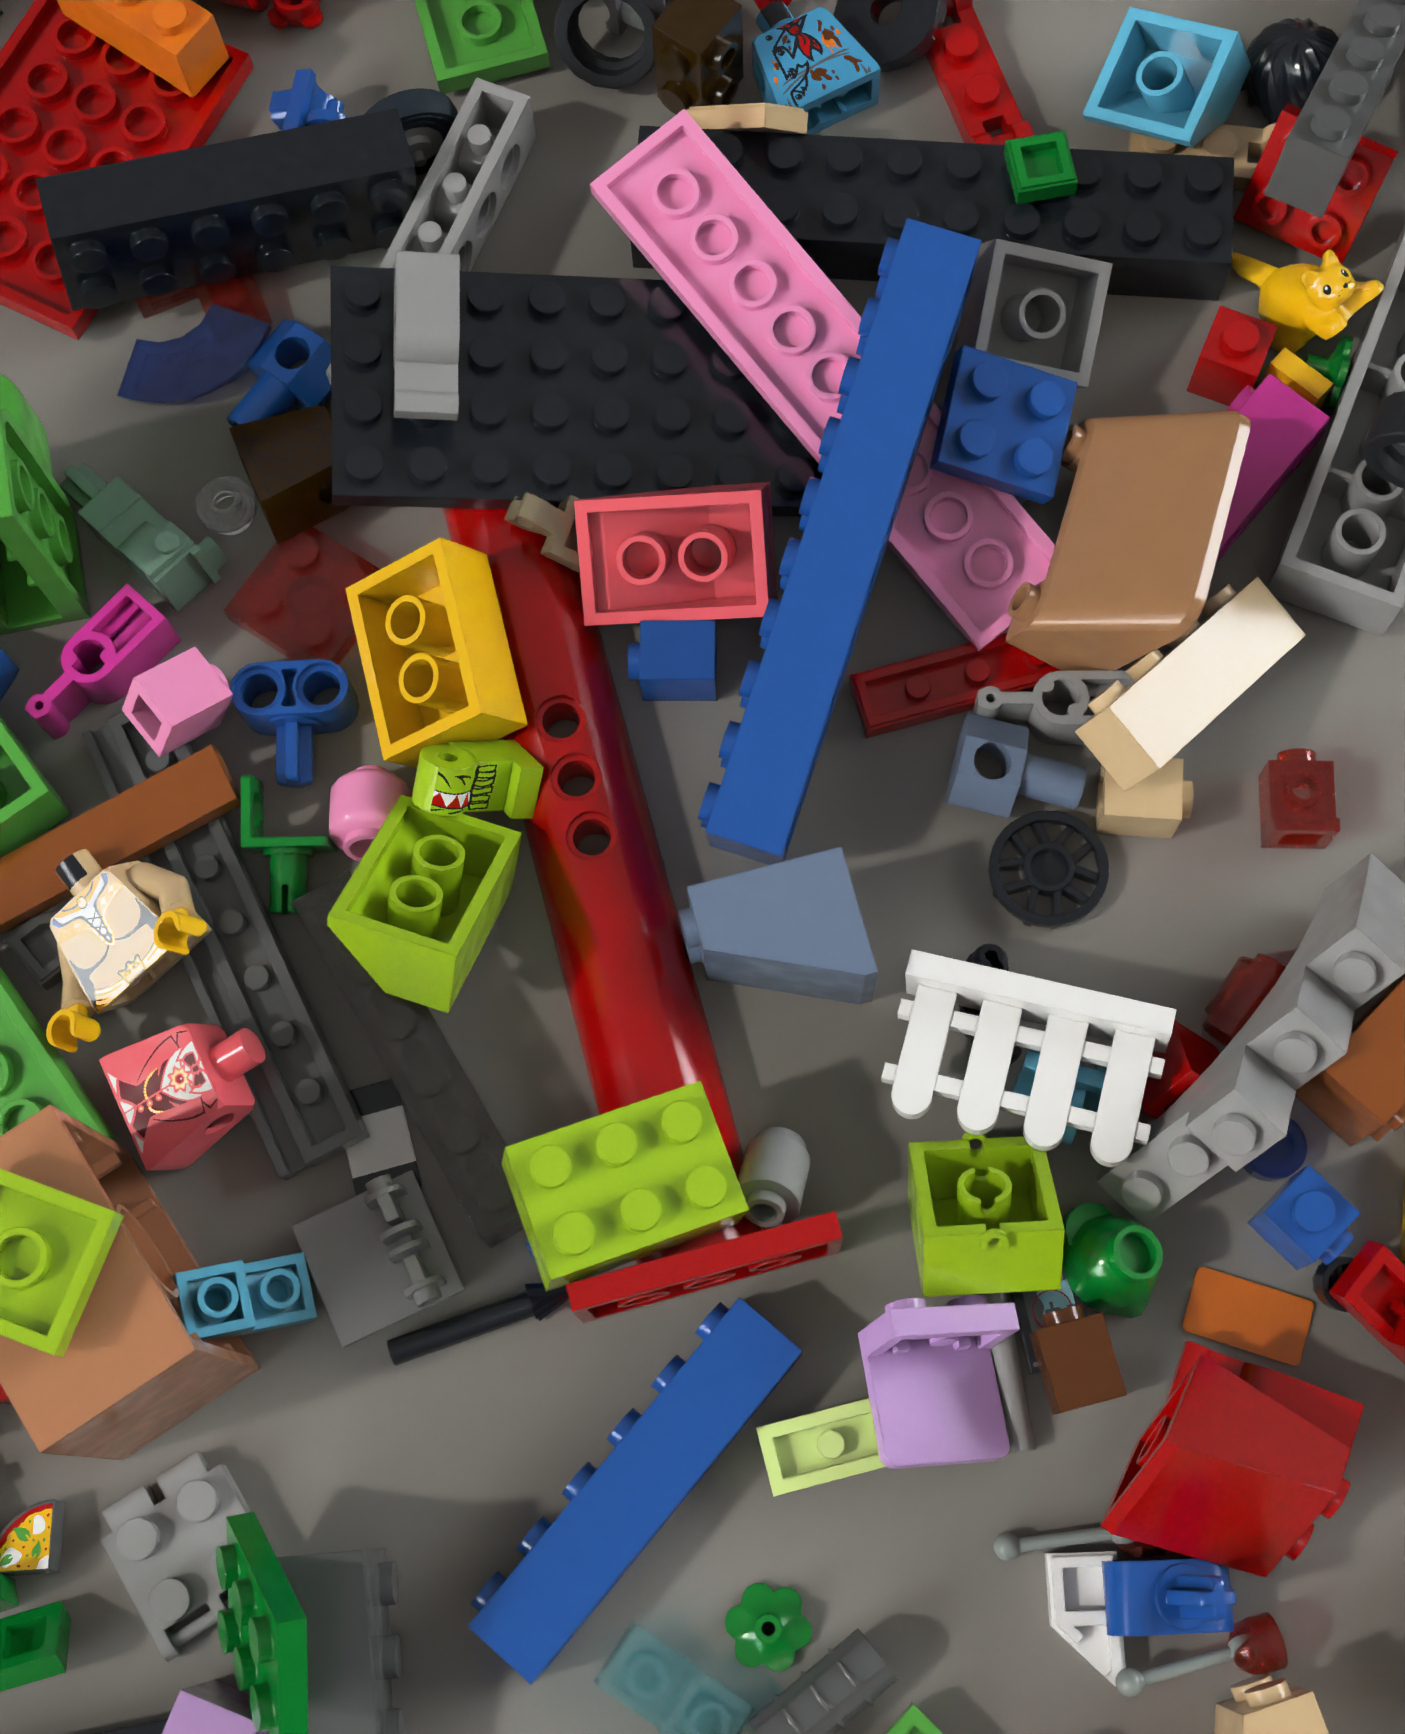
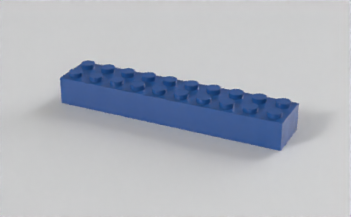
[698,218,981,865]

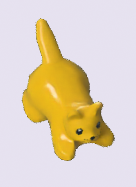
[1231,249,1384,353]

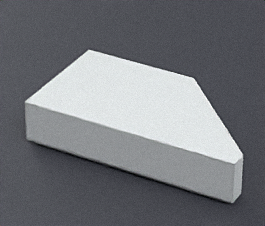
[1044,1551,1126,1687]

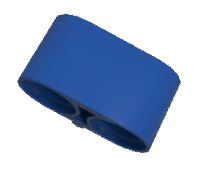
[230,659,359,788]
[1102,1557,1236,1636]

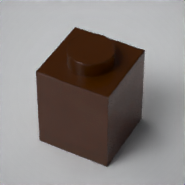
[1029,1304,1127,1415]

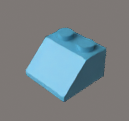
[1082,7,1251,147]

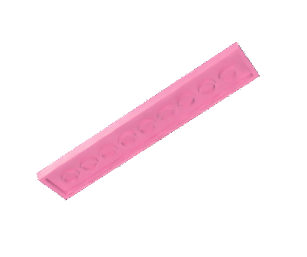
[590,109,1055,652]

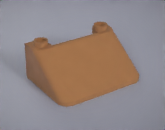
[1005,410,1251,671]

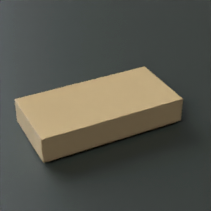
[686,103,808,134]

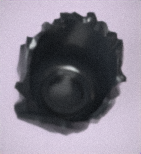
[1240,18,1339,125]

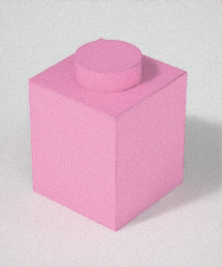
[122,647,233,758]

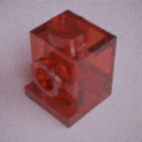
[1258,748,1340,849]

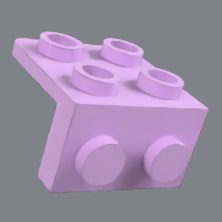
[858,1295,1020,1469]

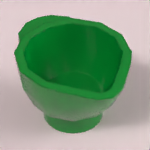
[1062,1202,1163,1318]

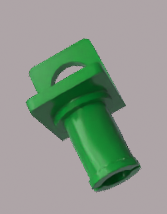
[241,775,337,915]

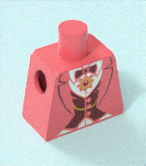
[99,1023,266,1171]

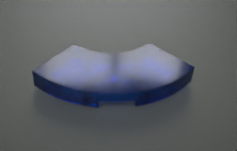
[117,303,272,405]

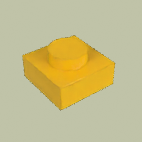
[1260,347,1333,409]

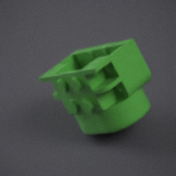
[0,374,90,636]

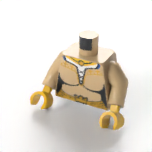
[46,849,212,1053]

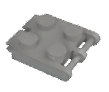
[100,1451,251,1662]

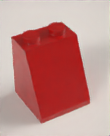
[1100,1354,1351,1578]

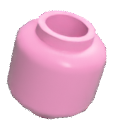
[329,765,412,861]

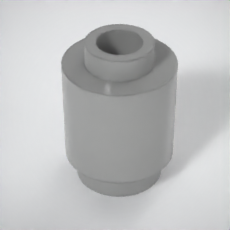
[738,1127,810,1227]

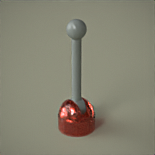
[993,1527,1164,1561]
[1115,1612,1288,1698]

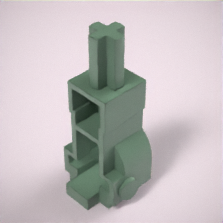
[59,463,228,612]

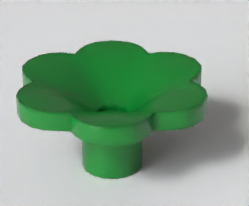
[1304,336,1353,409]
[725,1583,812,1672]

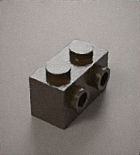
[652,0,744,115]

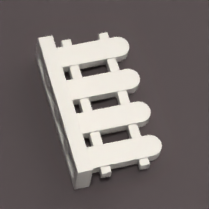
[881,949,1177,1167]

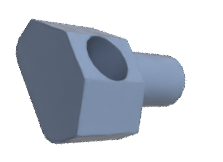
[945,713,1087,819]

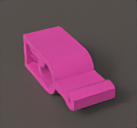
[24,583,181,740]

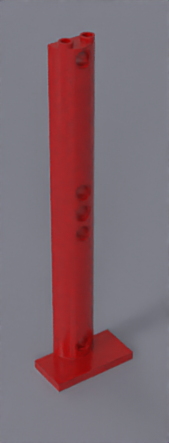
[443,508,843,1323]

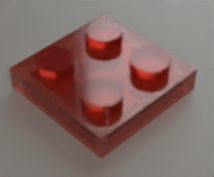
[224,527,380,665]

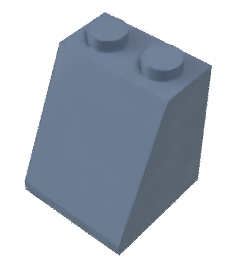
[678,847,878,1004]

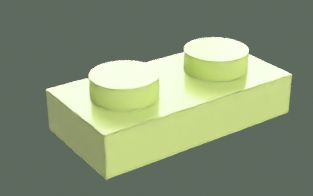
[756,1398,886,1497]

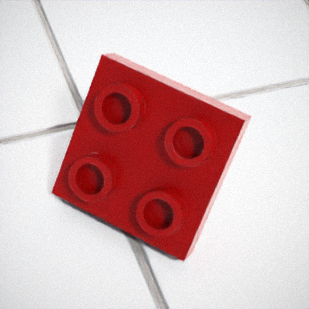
[1233,103,1398,264]

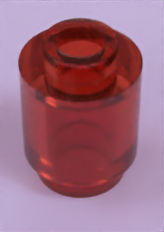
[1202,954,1286,1047]

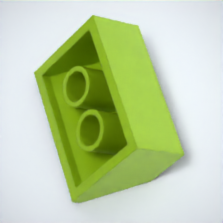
[327,794,522,1013]

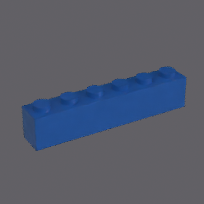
[467,1297,803,1684]

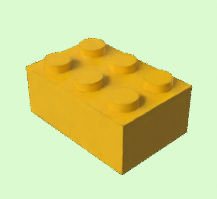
[345,537,528,768]

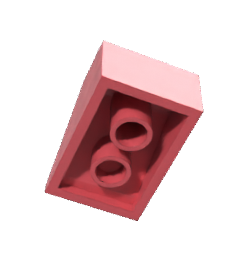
[574,482,778,626]

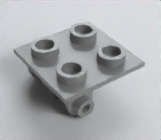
[291,1170,465,1348]

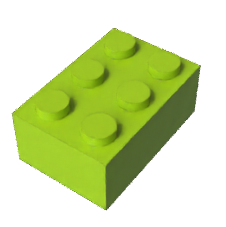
[501,1080,749,1292]

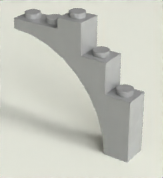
[1096,853,1405,1226]

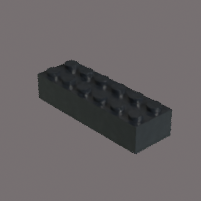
[36,108,417,311]

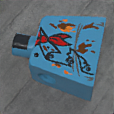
[752,1,881,135]

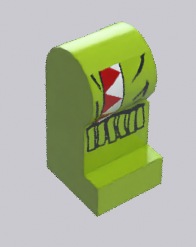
[411,740,544,819]

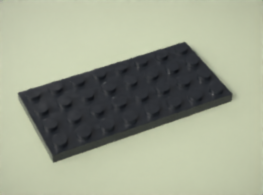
[330,266,823,517]

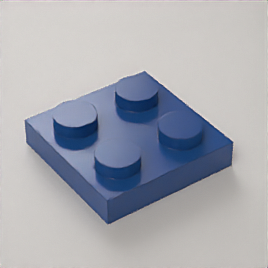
[930,345,1078,505]

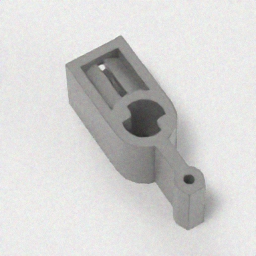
[393,250,460,421]
[972,670,1133,745]

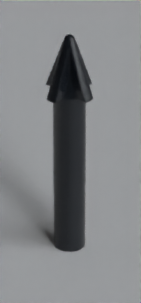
[387,1283,569,1366]

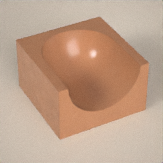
[0,1105,261,1460]

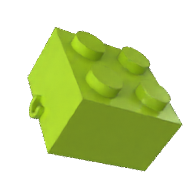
[908,1132,1065,1297]

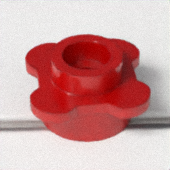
[267,0,324,30]

